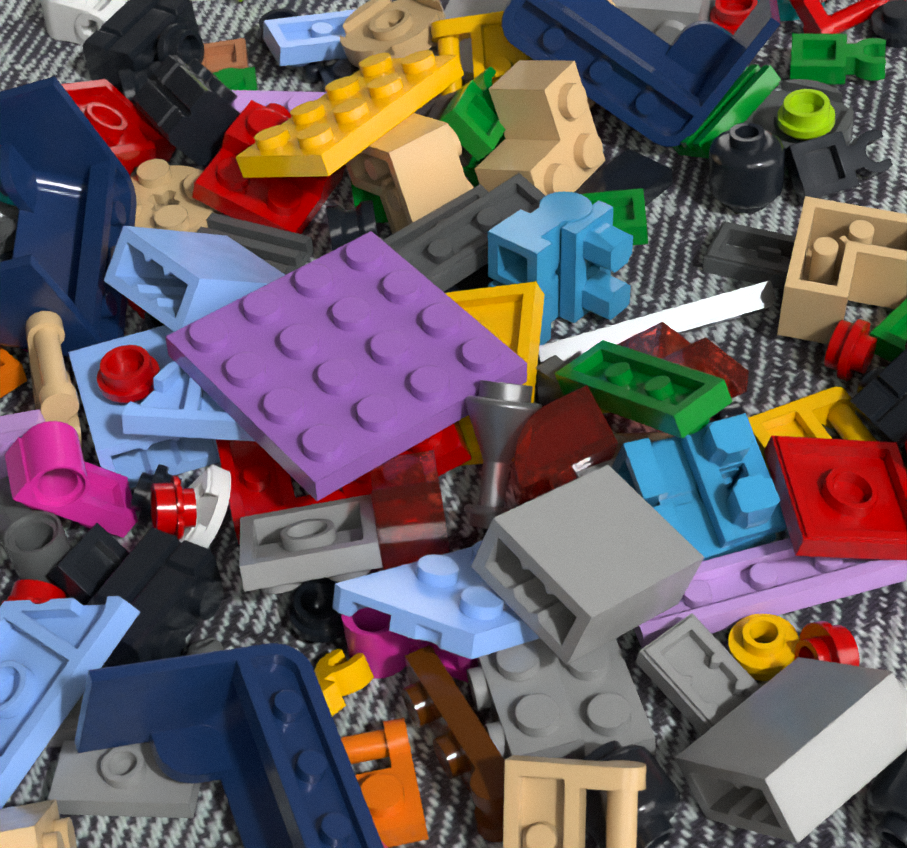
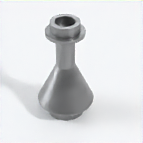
[464,380,543,529]

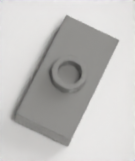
[636,613,761,735]
[48,740,201,818]

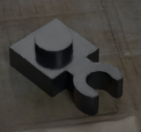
[785,130,893,205]

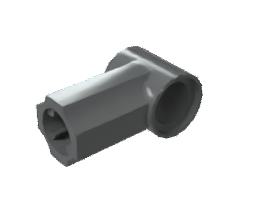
[0,476,71,593]

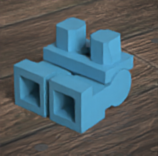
[488,191,633,346]
[612,413,787,561]

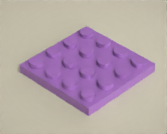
[165,231,527,501]

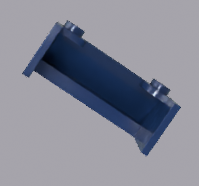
[502,0,781,147]
[0,76,137,358]
[74,643,384,848]

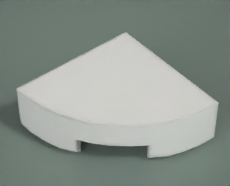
[179,464,231,548]

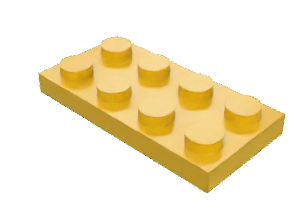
[236,50,464,178]

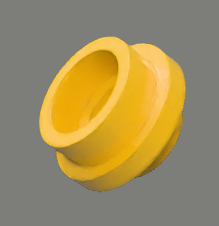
[728,614,799,681]

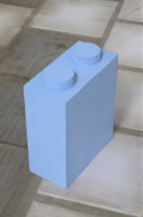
[104,226,285,332]
[68,325,220,488]

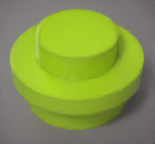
[777,89,835,141]

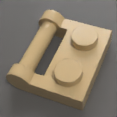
[25,311,82,448]
[503,755,646,848]

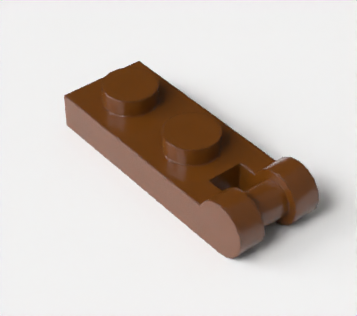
[401,645,505,843]

